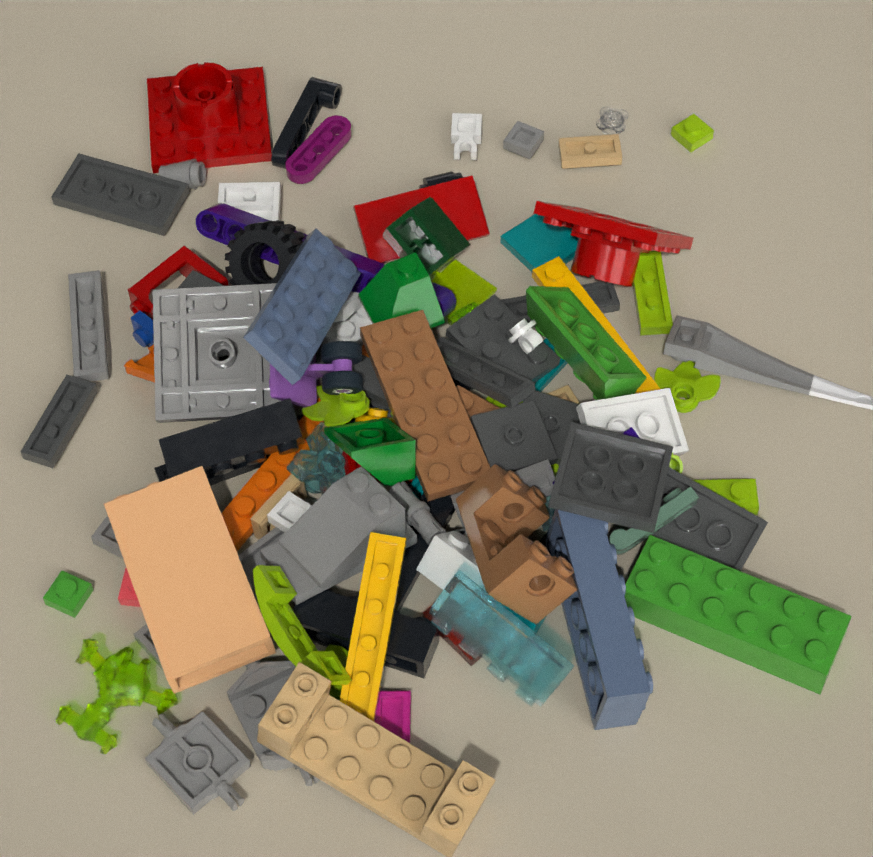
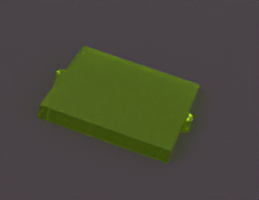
[431,259,497,320]

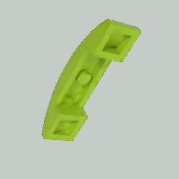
[253,565,352,685]

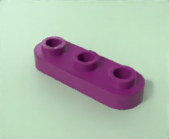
[286,115,352,184]

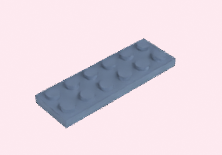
[243,228,361,385]

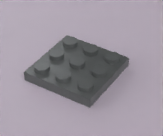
[548,422,673,533]

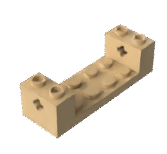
[257,662,496,857]

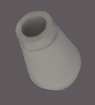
[159,159,206,189]

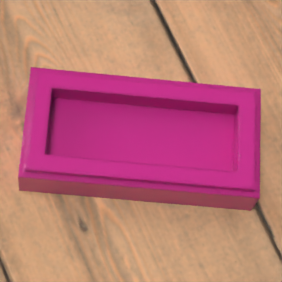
[374,691,411,743]

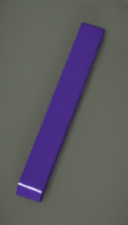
[195,203,456,317]

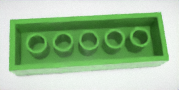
[624,535,852,695]

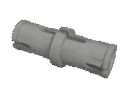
[388,481,446,545]

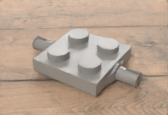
[145,711,251,815]

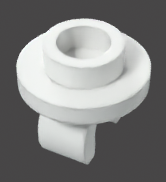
[508,318,543,354]

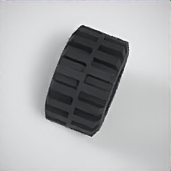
[225,220,305,286]

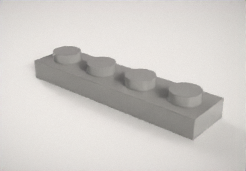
[68,270,109,382]

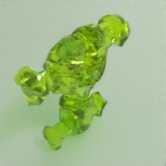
[55,638,179,754]

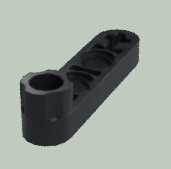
[271,77,342,169]

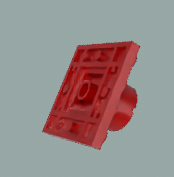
[147,62,272,174]
[533,201,694,286]

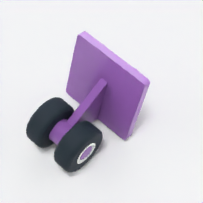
[269,341,363,407]

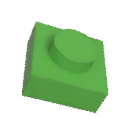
[43,571,94,618]

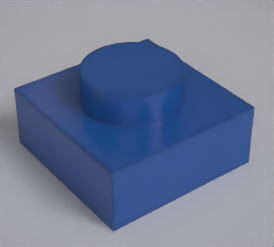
[131,310,154,348]

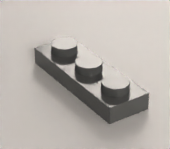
[20,374,98,468]

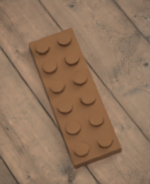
[360,310,490,501]

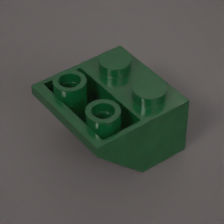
[382,196,470,278]

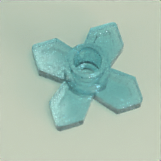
[287,422,346,494]

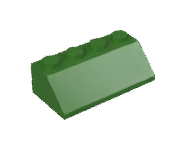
[526,286,647,400]

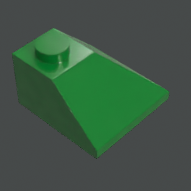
[358,252,445,328]
[324,417,416,486]

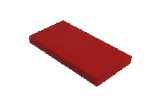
[353,175,490,264]

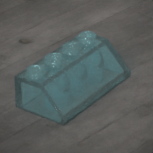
[429,570,574,707]

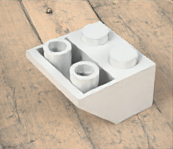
[416,528,487,610]

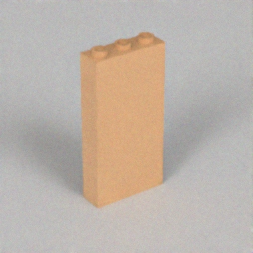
[104,466,276,694]

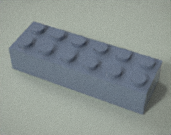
[546,509,653,730]

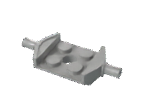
[227,660,320,786]

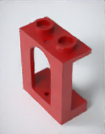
[128,246,229,320]

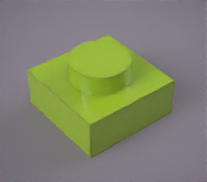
[671,113,714,152]

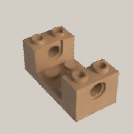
[456,464,578,625]

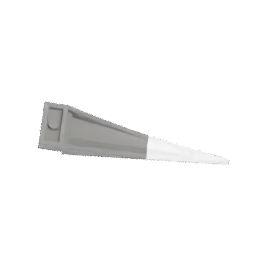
[663,315,873,410]

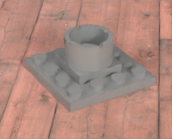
[152,283,281,423]

